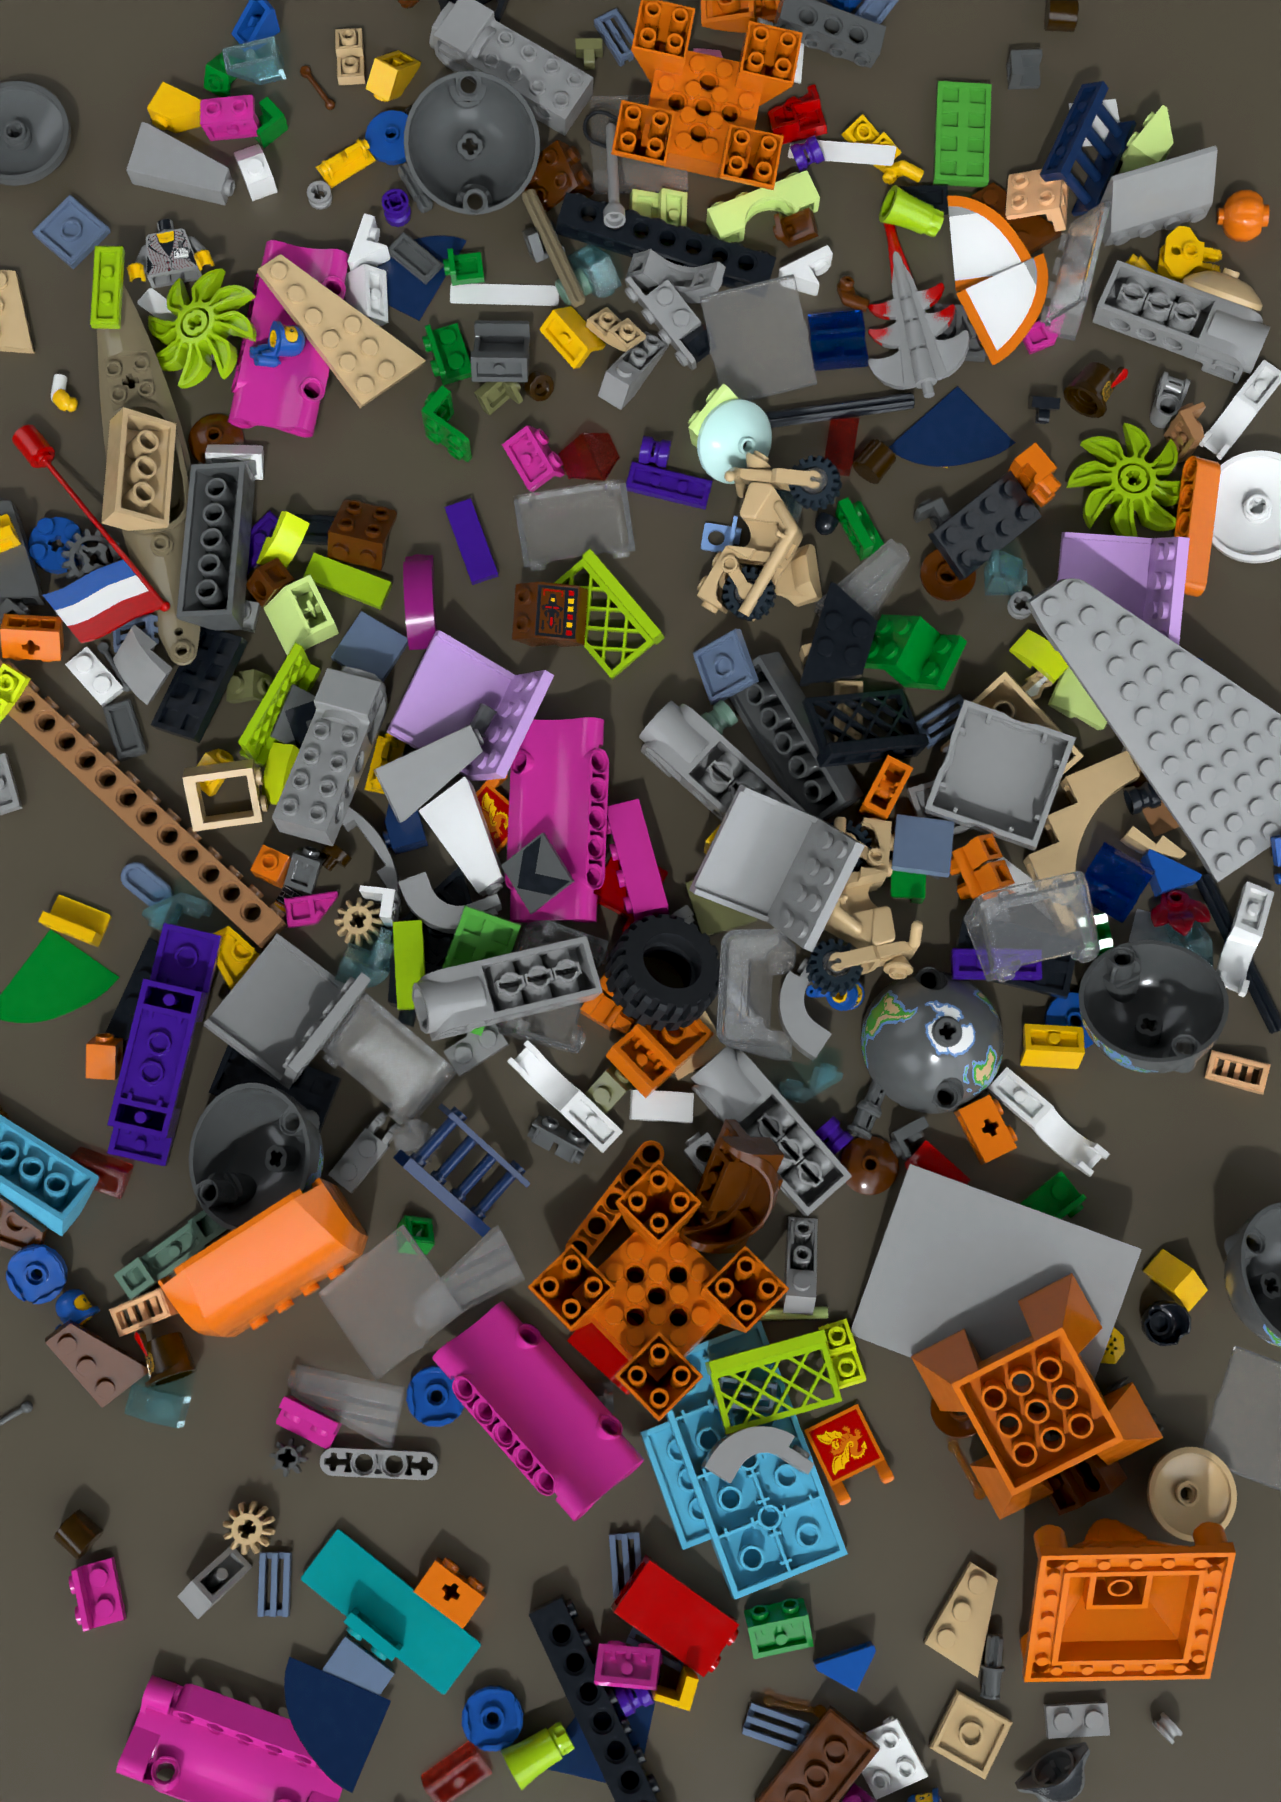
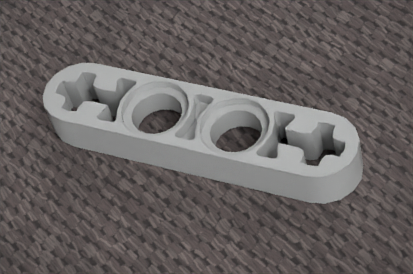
[320,1447,439,1480]

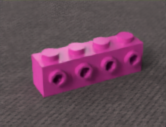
[606,799,669,921]

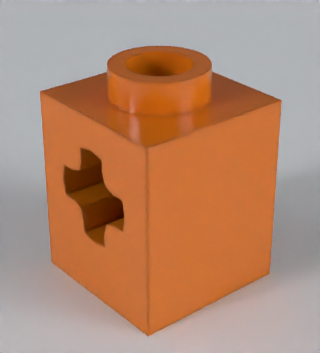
[250,845,291,889]
[86,1033,123,1080]

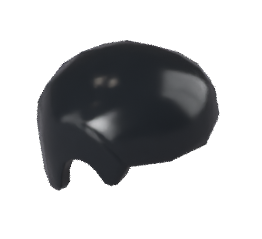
[1141,1300,1191,1346]

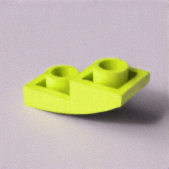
[257,511,310,568]
[1009,629,1069,684]
[0,663,31,722]
[262,743,300,805]
[818,1318,866,1390]

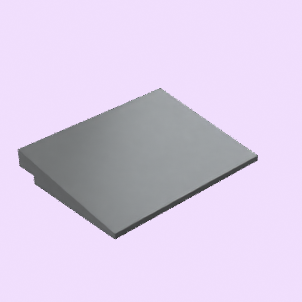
[851,1164,1142,1409]

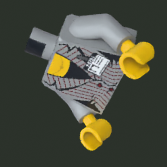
[127,219,215,289]

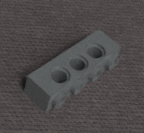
[773,0,886,68]

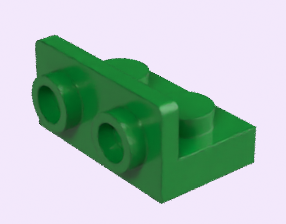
[422,323,472,386]
[835,497,885,561]
[1019,1171,1087,1219]
[744,1598,814,1659]

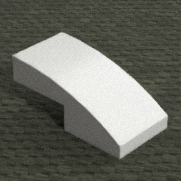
[629,1090,694,1123]

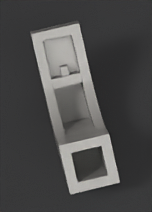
[626,249,726,303]
[398,872,502,934]
[778,957,832,1061]
[701,1426,814,1483]

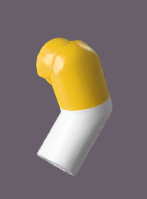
[51,374,78,412]

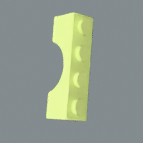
[706,170,820,243]

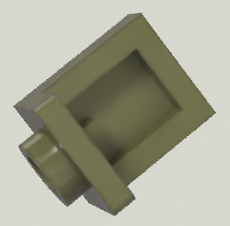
[474,382,523,415]
[226,669,272,704]
[585,1065,634,1115]

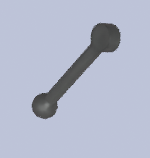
[97,642,131,692]
[0,1401,33,1426]

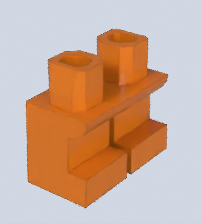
[1007,442,1062,508]
[950,833,1015,900]
[580,973,635,1035]

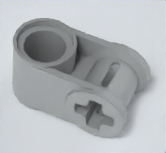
[1149,371,1191,429]

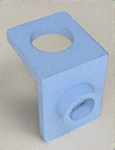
[701,516,742,553]

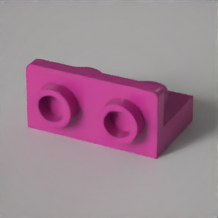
[200,95,262,141]
[502,425,565,492]
[276,1395,343,1449]
[69,1557,127,1632]
[594,1641,663,1691]

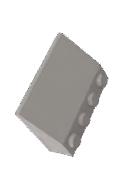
[1094,145,1218,247]

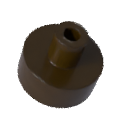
[525,371,554,401]
[322,844,352,872]

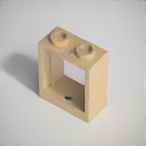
[182,759,268,832]

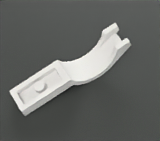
[1199,360,1281,460]
[1216,881,1274,997]
[507,1040,623,1153]
[987,1067,1110,1177]

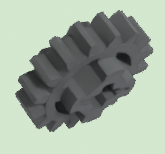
[61,529,121,580]

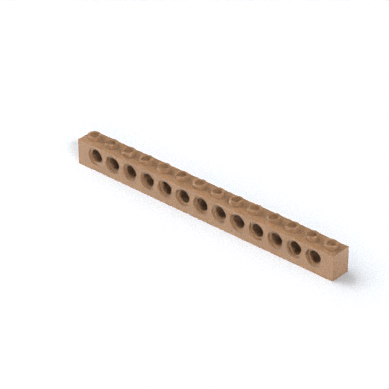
[0,659,287,950]

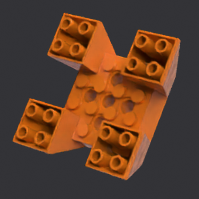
[611,0,803,190]
[528,1160,789,1422]
[911,1273,1163,1520]

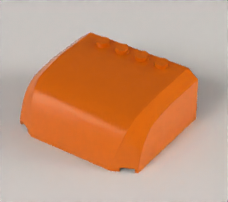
[157,1177,369,1337]

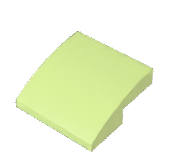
[629,188,688,246]
[1048,668,1107,730]

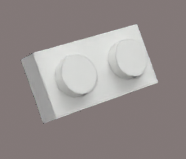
[65,647,124,707]

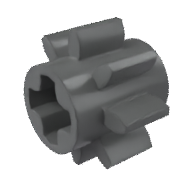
[269,1438,309,1477]

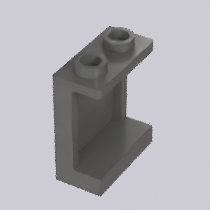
[471,320,530,382]

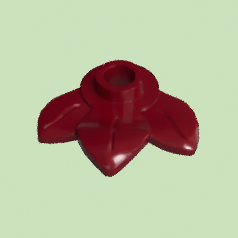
[1151,889,1211,936]

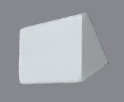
[205,444,264,480]

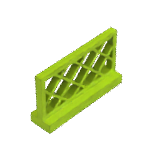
[554,549,665,680]
[238,643,321,768]
[705,1329,842,1435]

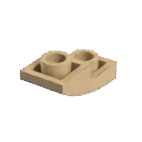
[335,28,365,85]
[586,307,646,352]

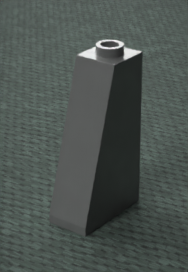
[0,498,46,606]

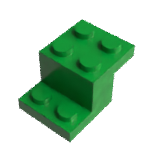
[865,614,967,690]

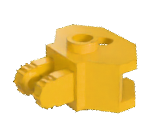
[1157,226,1222,283]

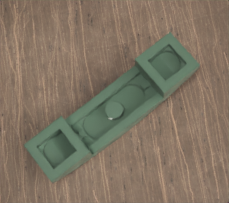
[114,1210,229,1300]

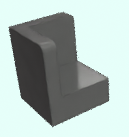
[1006,49,1043,90]
[522,220,566,263]

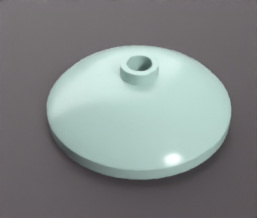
[697,399,772,484]

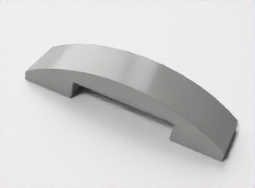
[342,807,401,898]

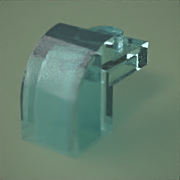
[335,927,394,988]

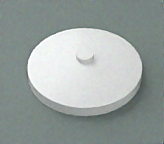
[1212,450,1281,563]

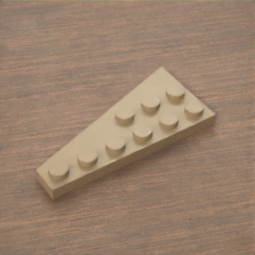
[257,254,426,408]

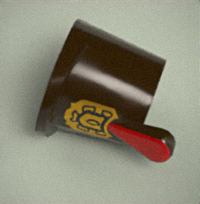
[1064,362,1128,418]
[134,1329,197,1388]

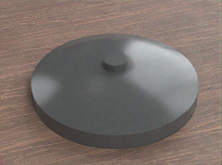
[0,81,71,186]

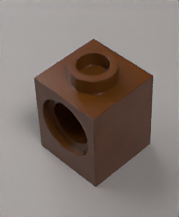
[246,558,295,608]

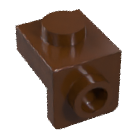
[773,208,819,248]

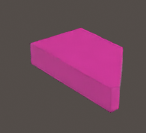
[1022,310,1066,355]
[284,891,339,928]

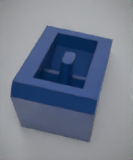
[231,0,280,53]
[1141,849,1202,897]
[813,1641,876,1692]

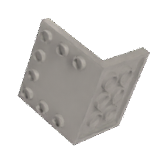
[689,784,865,952]
[203,933,371,1090]

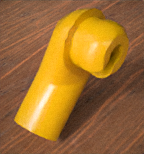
[882,160,924,185]

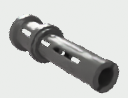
[846,1080,886,1140]

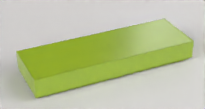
[90,246,125,329]
[303,553,392,610]
[392,920,426,1010]

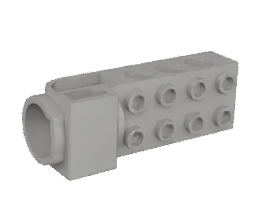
[429,0,594,136]
[1093,260,1271,384]
[272,666,387,846]
[639,700,805,821]
[412,936,603,1041]
[691,1044,852,1216]

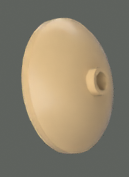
[1182,267,1263,312]
[1147,1447,1237,1542]

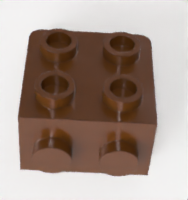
[525,139,595,212]
[327,499,397,570]

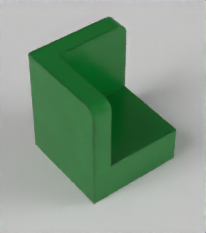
[253,97,288,148]
[888,870,926,904]

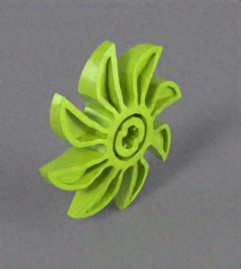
[148,268,257,389]
[1066,423,1181,537]

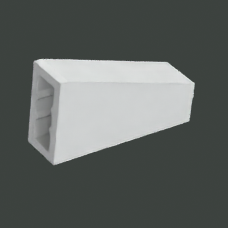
[419,776,505,897]

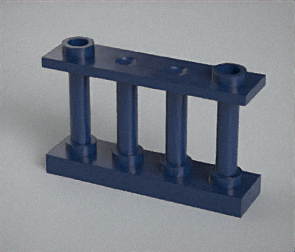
[1040,81,1137,216]
[393,1103,531,1237]

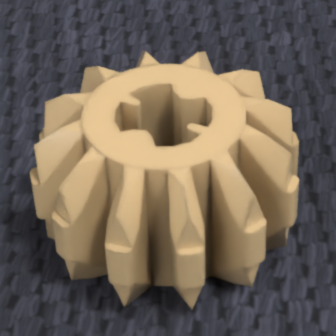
[334,897,384,947]
[223,1501,276,1555]

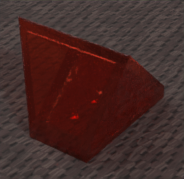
[558,432,620,481]

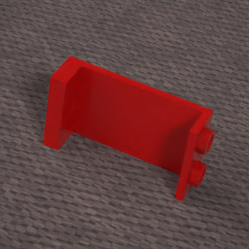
[611,1555,739,1677]

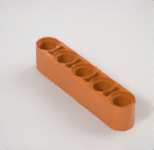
[1174,456,1221,597]
[565,1140,665,1260]

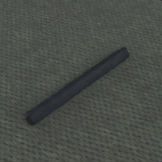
[765,392,915,428]
[1196,873,1281,1034]

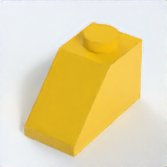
[365,50,421,102]
[147,82,201,133]

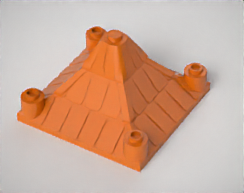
[1019,1518,1236,1682]

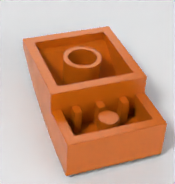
[701,0,780,33]
[606,1018,714,1098]

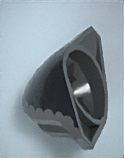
[1015,1742,1090,1802]

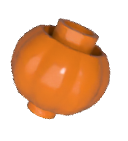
[1216,189,1269,242]

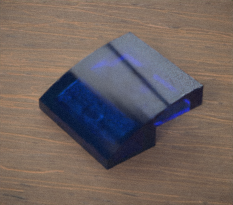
[807,310,869,371]
[1076,842,1155,923]

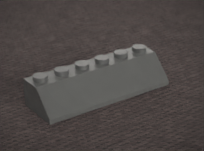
[176,462,256,631]
[729,651,864,821]

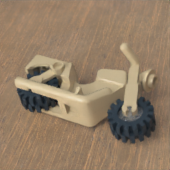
[697,450,842,622]
[806,817,923,997]

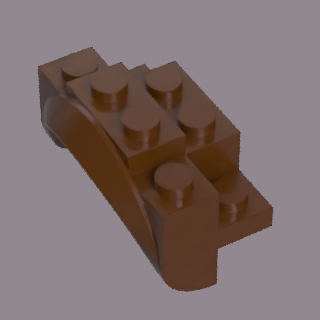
[679,1119,784,1254]

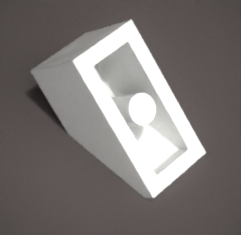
[234,144,278,201]

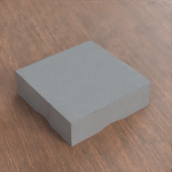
[925,700,1076,851]

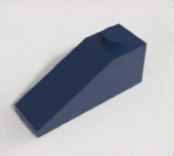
[382,804,428,855]

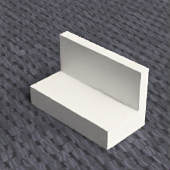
[345,264,389,326]
[359,885,401,928]

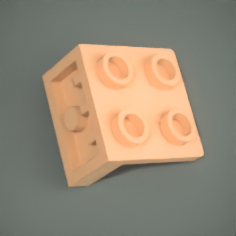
[1005,169,1069,232]

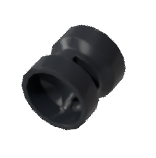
[1123,781,1162,815]

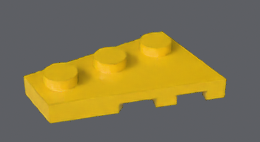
[213,926,260,991]

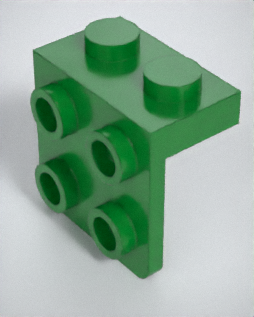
[421,385,472,462]

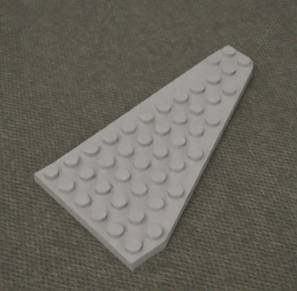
[1026,578,1281,883]

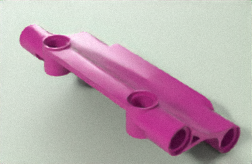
[228,240,349,438]
[505,717,609,923]
[432,1301,645,1522]
[116,1675,343,1802]

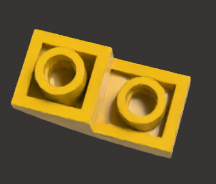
[841,114,902,171]

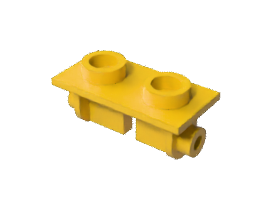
[316,139,376,188]
[364,734,406,794]

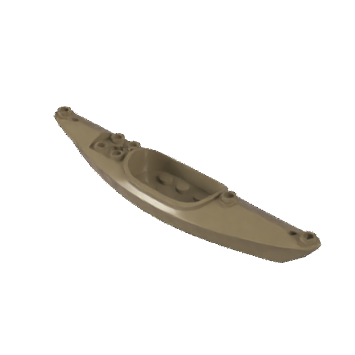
[97,285,201,666]

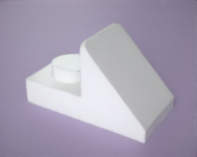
[348,214,390,271]
[778,245,833,296]

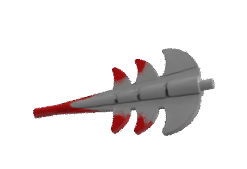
[868,223,970,398]

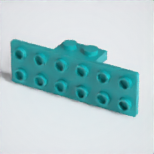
[301,1529,481,1695]

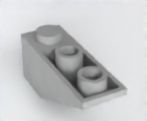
[598,331,669,410]
[783,1216,818,1315]

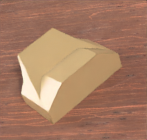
[774,544,823,607]

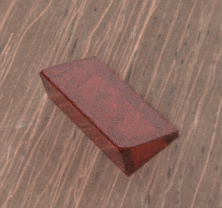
[824,418,860,477]
[70,1147,134,1199]
[421,1741,492,1802]

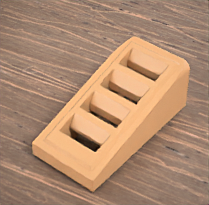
[1205,1050,1271,1095]
[109,1287,178,1338]

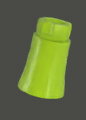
[879,185,944,237]
[501,1721,575,1790]

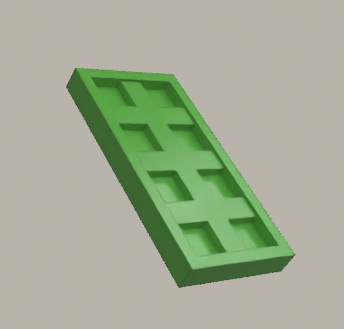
[933,81,992,188]
[442,905,521,1036]

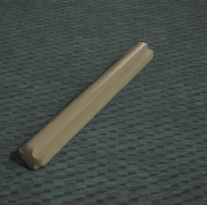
[522,189,586,307]

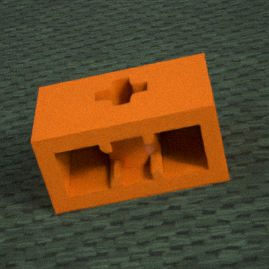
[0,614,64,662]
[859,755,914,821]
[954,1094,1018,1165]
[413,1557,487,1629]

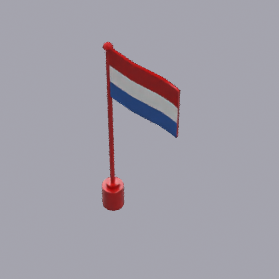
[12,425,170,643]

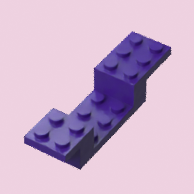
[107,923,223,1166]

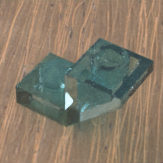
[142,892,214,931]
[777,1063,843,1103]

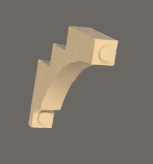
[1023,751,1140,937]

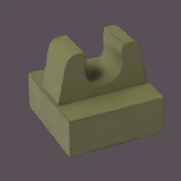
[575,38,603,70]

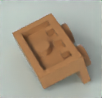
[1164,402,1206,463]

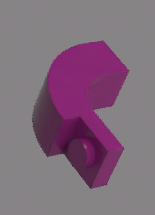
[403,554,437,650]

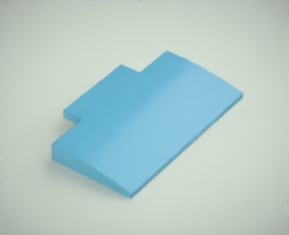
[640,1321,848,1600]

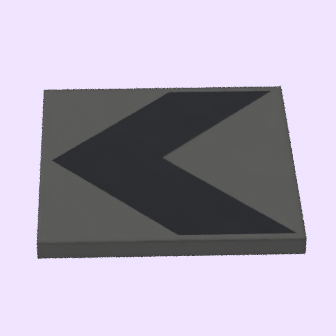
[270,684,316,749]
[501,833,574,914]

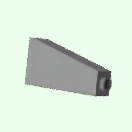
[127,122,235,206]
[373,725,484,822]

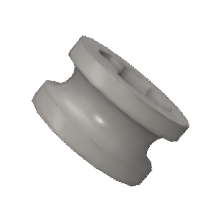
[307,181,333,210]
[1007,591,1032,620]
[1152,1712,1183,1745]

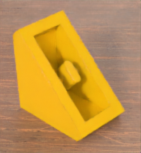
[1143,1249,1208,1312]

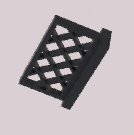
[802,689,929,768]

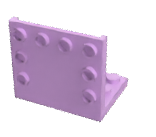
[1057,532,1190,645]
[386,630,554,781]

